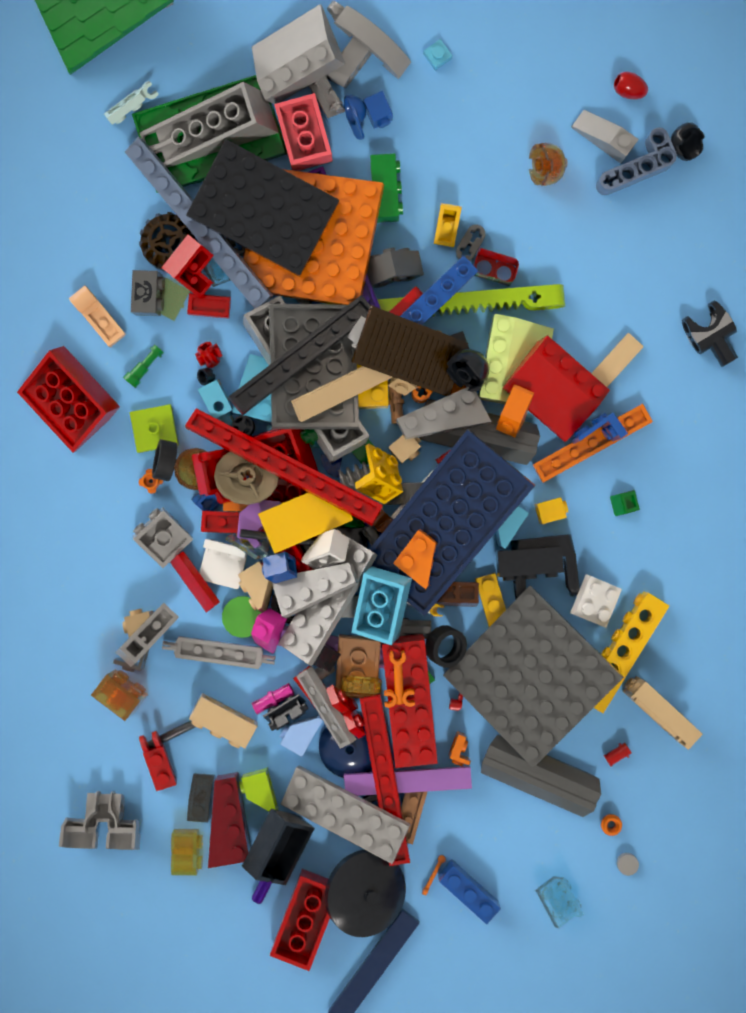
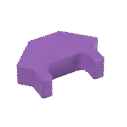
[237,500,282,548]

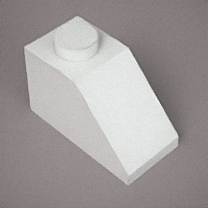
[301,529,350,569]

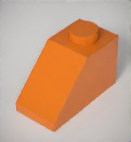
[496,384,534,438]

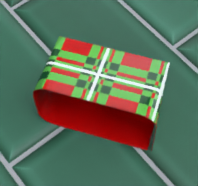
[474,248,519,286]

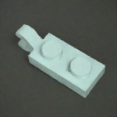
[104,81,159,125]

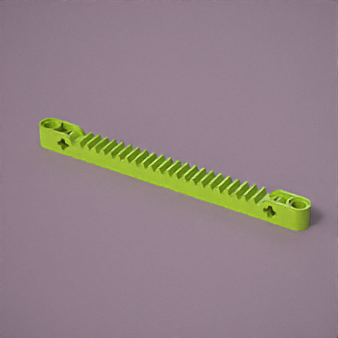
[329,284,565,317]

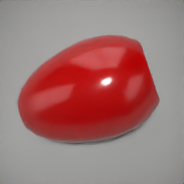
[614,71,648,99]

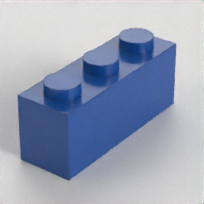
[438,859,501,925]

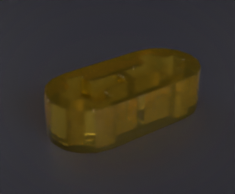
[341,675,382,694]

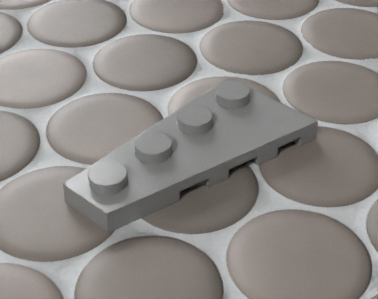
[396,387,491,440]
[272,563,359,618]

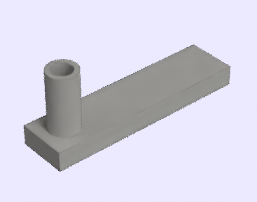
[296,666,357,749]

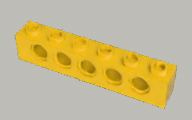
[594,591,669,713]

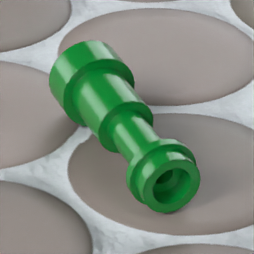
[123,344,164,388]

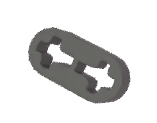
[456,225,485,261]

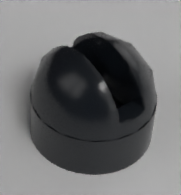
[197,368,216,385]

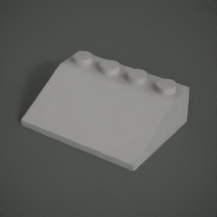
[252,4,345,104]

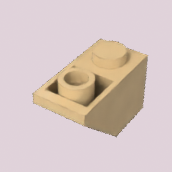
[238,562,273,613]

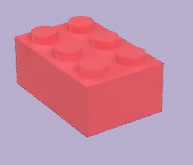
[274,93,333,171]

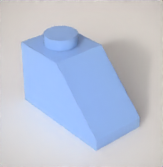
[279,715,323,757]

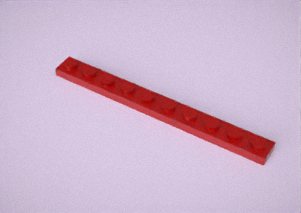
[185,408,383,526]

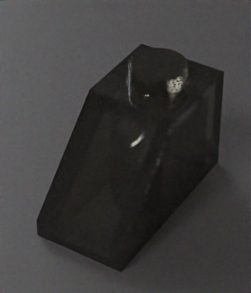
[187,773,215,823]

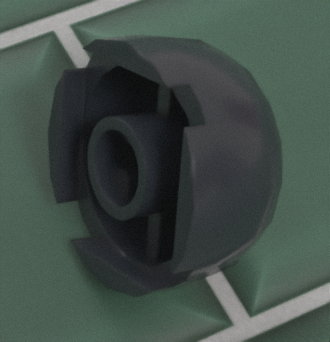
[446,349,490,392]

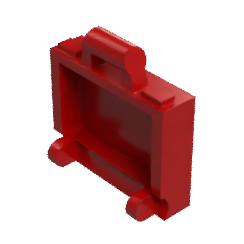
[192,449,247,504]

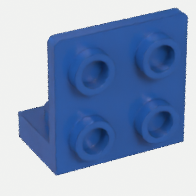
[571,413,628,444]

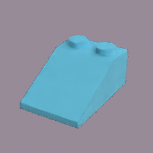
[232,354,271,424]

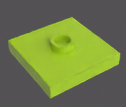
[129,404,179,453]

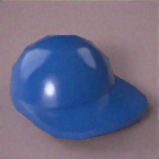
[344,95,366,140]

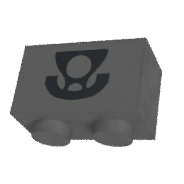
[131,270,165,316]

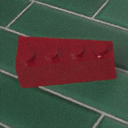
[208,772,251,868]

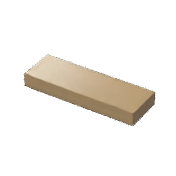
[591,333,644,387]

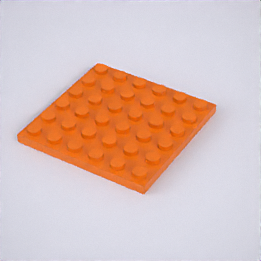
[243,169,384,305]

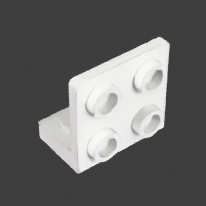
[199,539,249,589]

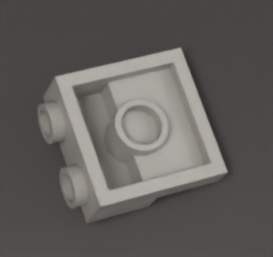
[133,507,193,568]

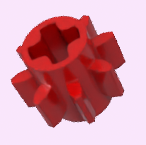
[195,342,223,368]

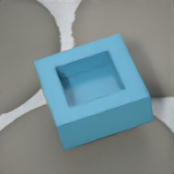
[423,39,452,71]

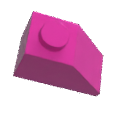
[251,608,287,654]

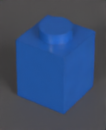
[363,91,393,129]
[262,552,297,584]

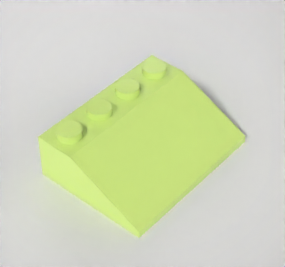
[478,314,554,404]

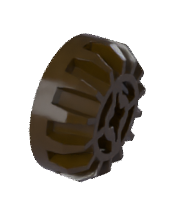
[139,212,197,271]

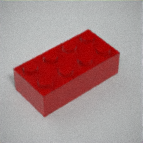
[270,869,330,971]

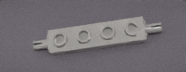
[162,636,276,669]

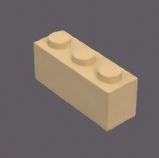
[189,693,258,748]

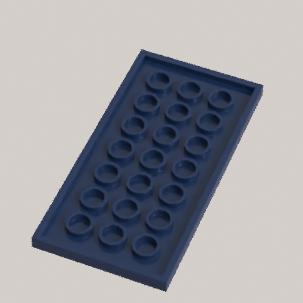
[369,429,536,616]

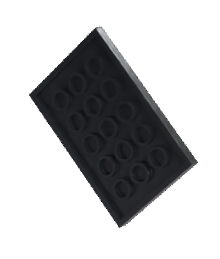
[186,139,339,277]

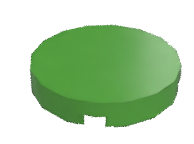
[222,596,262,638]

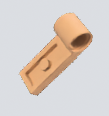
[69,285,126,348]

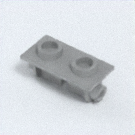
[309,75,345,118]

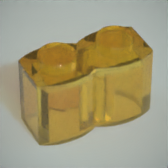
[171,829,203,875]

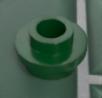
[300,429,318,446]

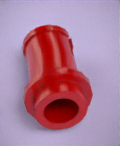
[603,743,632,767]

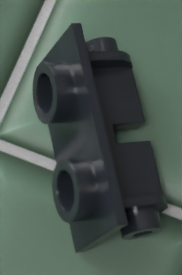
[263,694,309,731]

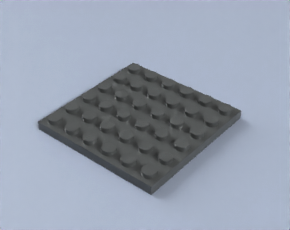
[443,586,624,768]

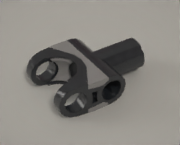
[682,300,738,367]

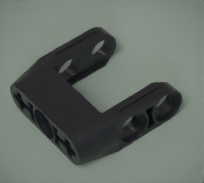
[511,534,580,600]

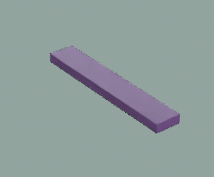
[344,766,472,796]

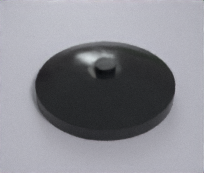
[325,850,406,937]

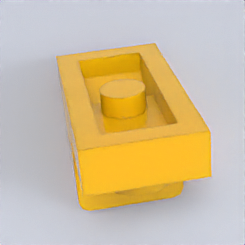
[434,203,462,247]

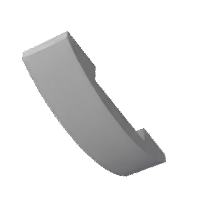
[334,6,411,79]

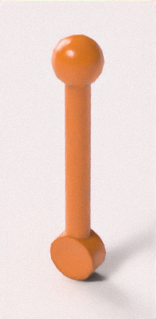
[422,855,446,896]

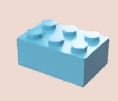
[351,566,412,645]

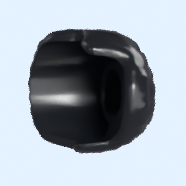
[671,122,705,161]

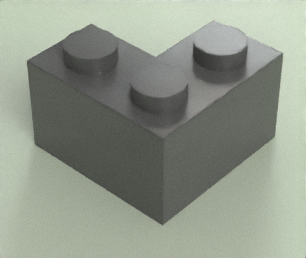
[367,248,424,288]

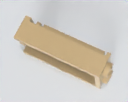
[623,676,703,750]

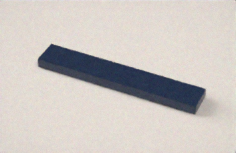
[328,908,420,1013]

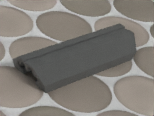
[419,399,540,465]
[481,734,601,817]

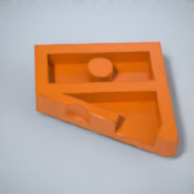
[393,529,437,589]

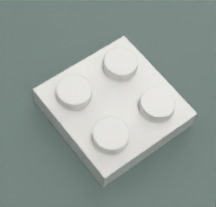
[570,574,622,628]

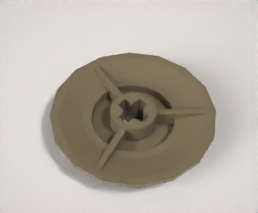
[214,452,279,505]

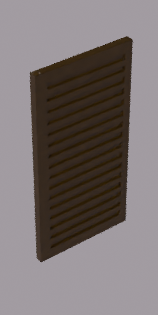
[351,306,468,396]

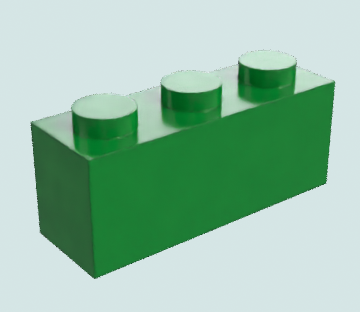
[370,153,403,223]

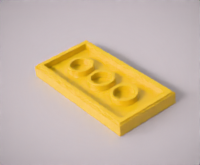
[258,481,353,553]

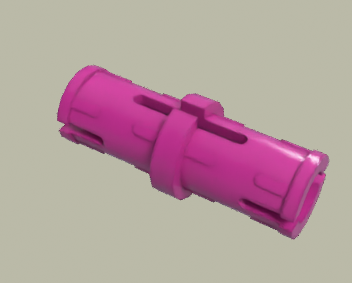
[251,683,295,715]

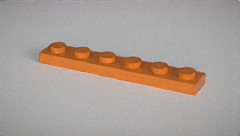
[532,404,653,483]

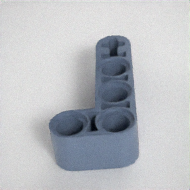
[596,127,677,195]

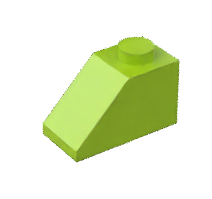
[239,767,279,811]

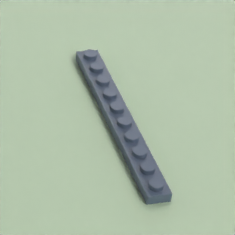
[125,137,273,309]

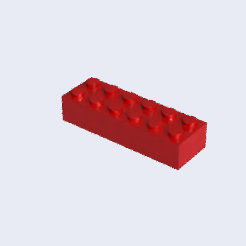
[382,634,438,768]

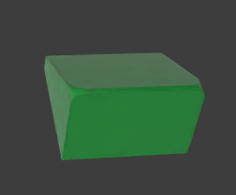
[610,490,640,516]

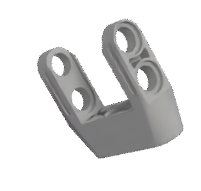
[327,1,372,88]

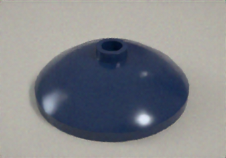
[319,717,372,778]

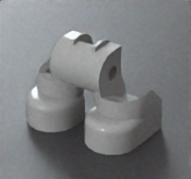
[59,791,141,850]

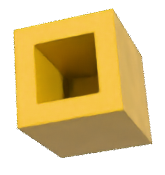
[534,497,568,524]

